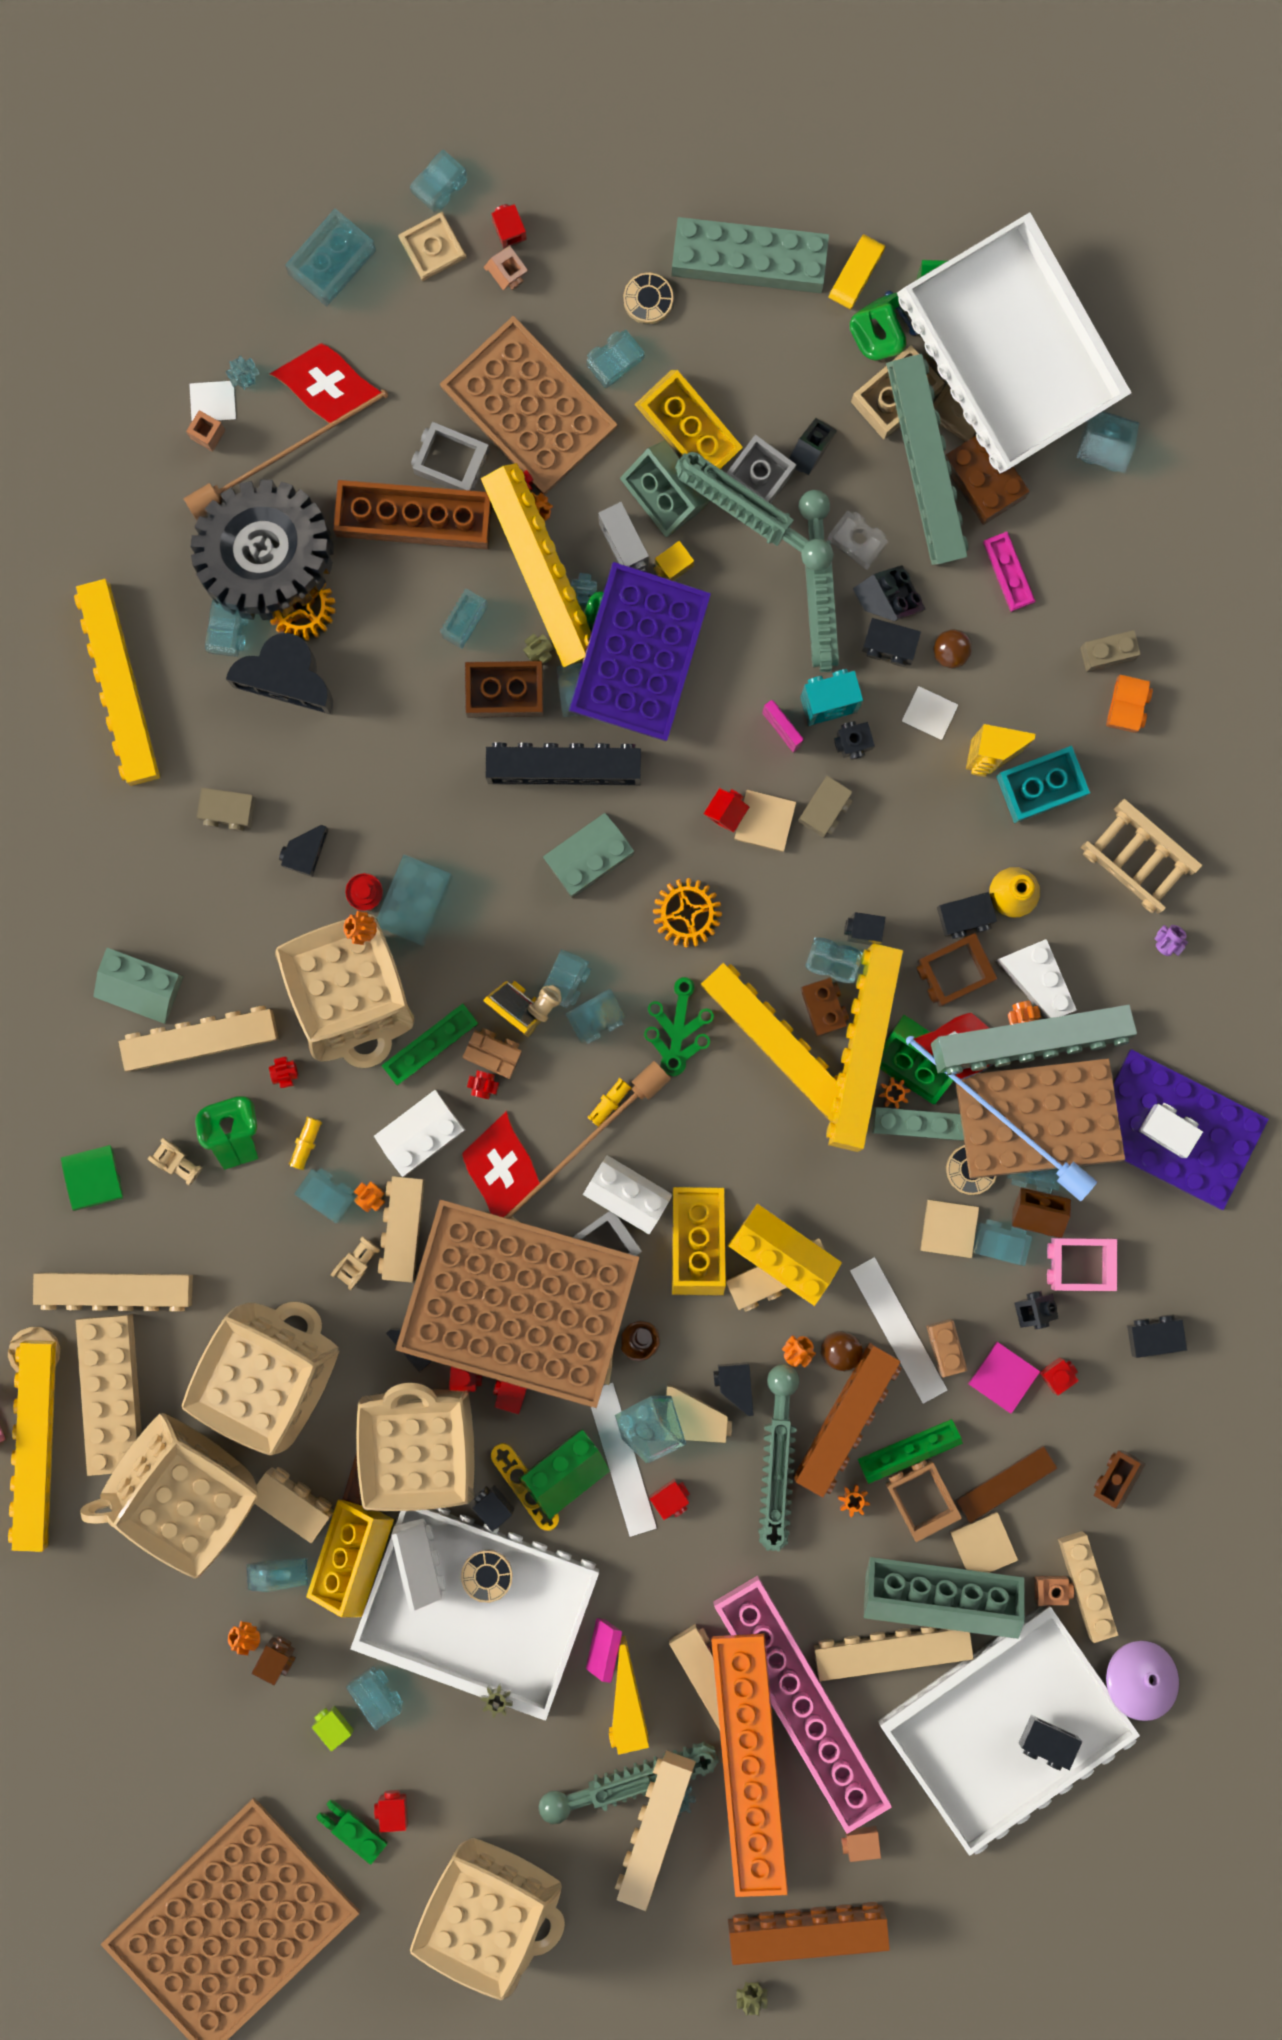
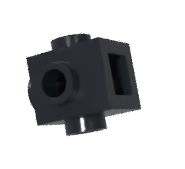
[834,721,875,760]
[1014,1291,1059,1330]

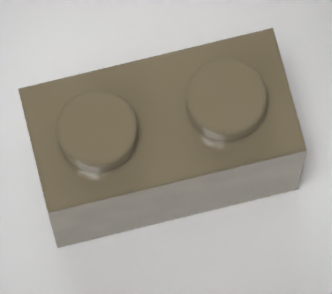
[1080,630,1141,672]
[798,776,853,838]
[197,788,256,831]

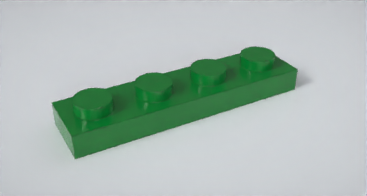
[381,1003,479,1086]
[857,1419,963,1484]

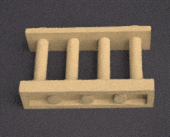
[1080,799,1202,913]

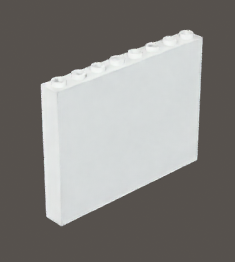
[897,212,1131,473]
[351,1508,599,1721]
[878,1605,1140,1856]

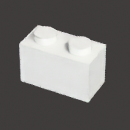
[1138,1103,1203,1158]

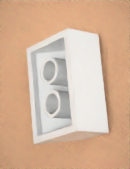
[374,1090,466,1177]
[583,1155,673,1234]
[391,1518,446,1612]

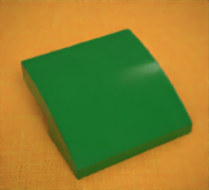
[61,1145,123,1211]

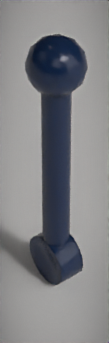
[884,291,918,336]

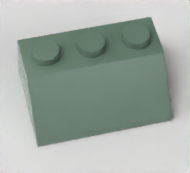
[620,440,710,538]
[543,813,634,898]
[93,948,184,1024]

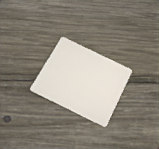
[190,381,236,421]
[902,686,958,740]

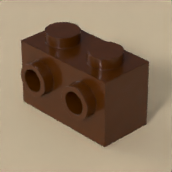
[800,977,849,1037]
[1012,1187,1071,1238]
[1093,1450,1146,1509]
[251,1636,296,1686]

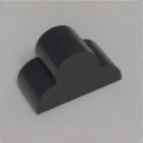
[226,633,333,715]

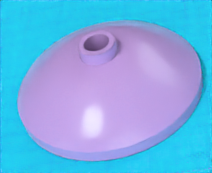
[1106,1641,1179,1721]

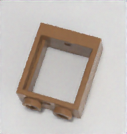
[885,1460,962,1542]

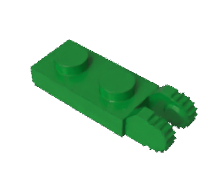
[316,1799,388,1865]

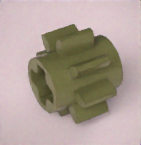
[523,633,554,665]
[480,1683,513,1718]
[736,1982,768,2016]

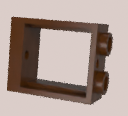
[916,933,997,1007]

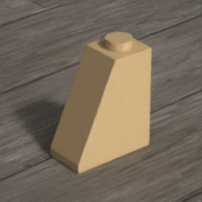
[664,1385,732,1443]

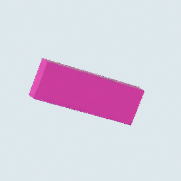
[983,532,1036,612]

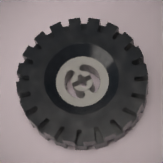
[190,480,334,620]

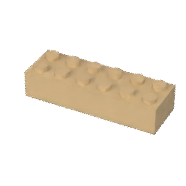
[76,1314,142,1476]

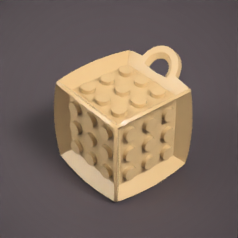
[275,914,414,1068]
[182,1302,340,1455]
[357,1383,474,1511]
[80,1413,258,1579]
[410,1838,565,2000]

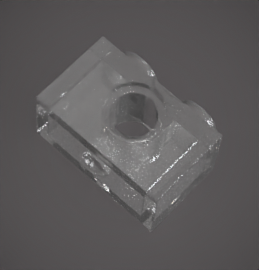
[827,510,888,570]

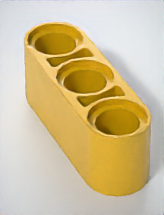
[828,234,886,310]

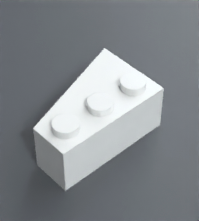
[996,939,1077,1019]

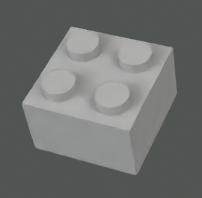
[726,435,796,504]

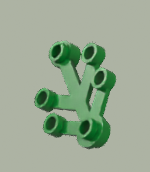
[644,977,714,1076]

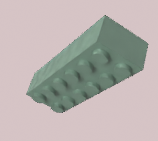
[672,217,829,293]
[864,1557,1024,1639]

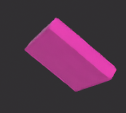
[762,700,803,753]
[968,1342,1040,1414]
[586,1618,622,1683]

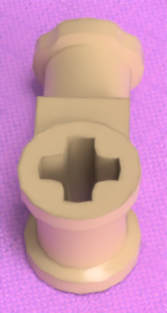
[527,985,562,1022]
[148,1138,203,1186]
[331,1236,380,1291]

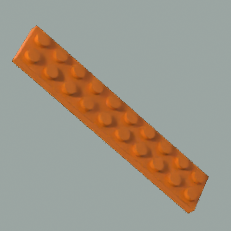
[712,1634,788,1897]

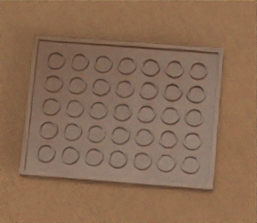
[395,1199,640,1408]
[100,1797,360,2040]

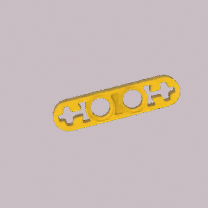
[491,1443,559,1531]

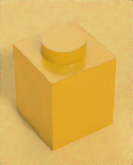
[654,541,694,581]

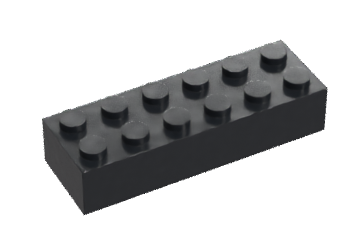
[486,742,641,786]

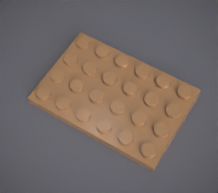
[440,316,618,495]
[956,1059,1125,1179]

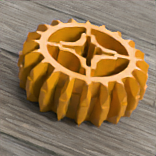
[270,583,336,641]
[653,878,722,948]

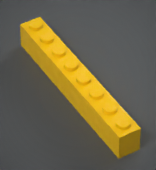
[481,463,591,667]
[74,579,160,786]
[826,943,903,1152]
[701,963,840,1123]
[8,1340,56,1552]

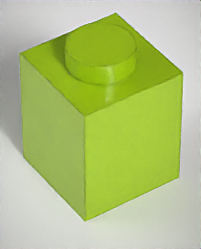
[312,1706,354,1752]

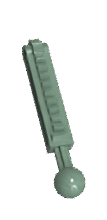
[675,452,834,571]
[798,489,839,672]
[758,1364,800,1552]
[538,1741,719,1824]

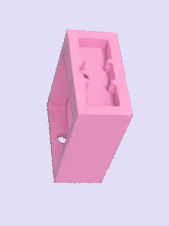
[1047,1238,1117,1291]

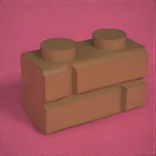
[463,1028,523,1079]
[926,1319,968,1377]

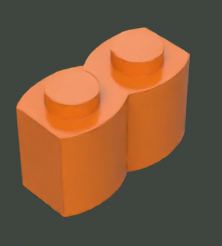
[1106,675,1153,733]

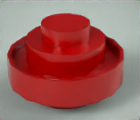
[345,873,384,911]

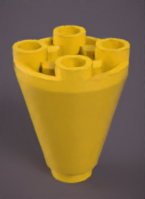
[989,867,1040,918]

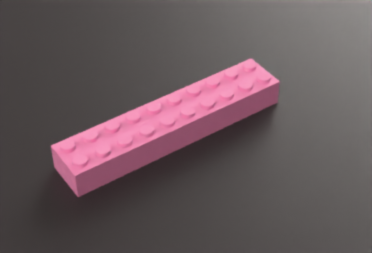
[713,1575,892,1834]

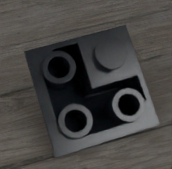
[853,565,926,621]

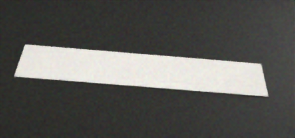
[850,1257,947,1404]
[591,1383,657,1537]

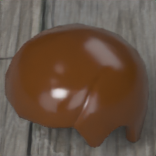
[933,629,972,669]
[621,1320,660,1361]
[821,1331,863,1372]

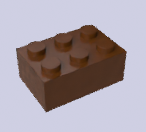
[945,436,1030,525]
[465,661,544,718]

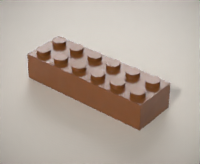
[333,480,492,549]
[793,1342,902,1498]
[728,1902,890,1965]

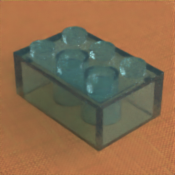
[285,208,376,307]
[377,854,453,947]

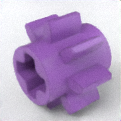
[1154,925,1188,956]

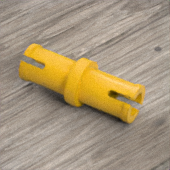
[587,1078,632,1127]
[289,1116,322,1170]

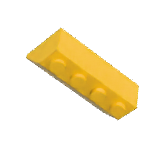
[966,724,1036,777]
[728,1204,842,1306]
[306,1499,394,1618]

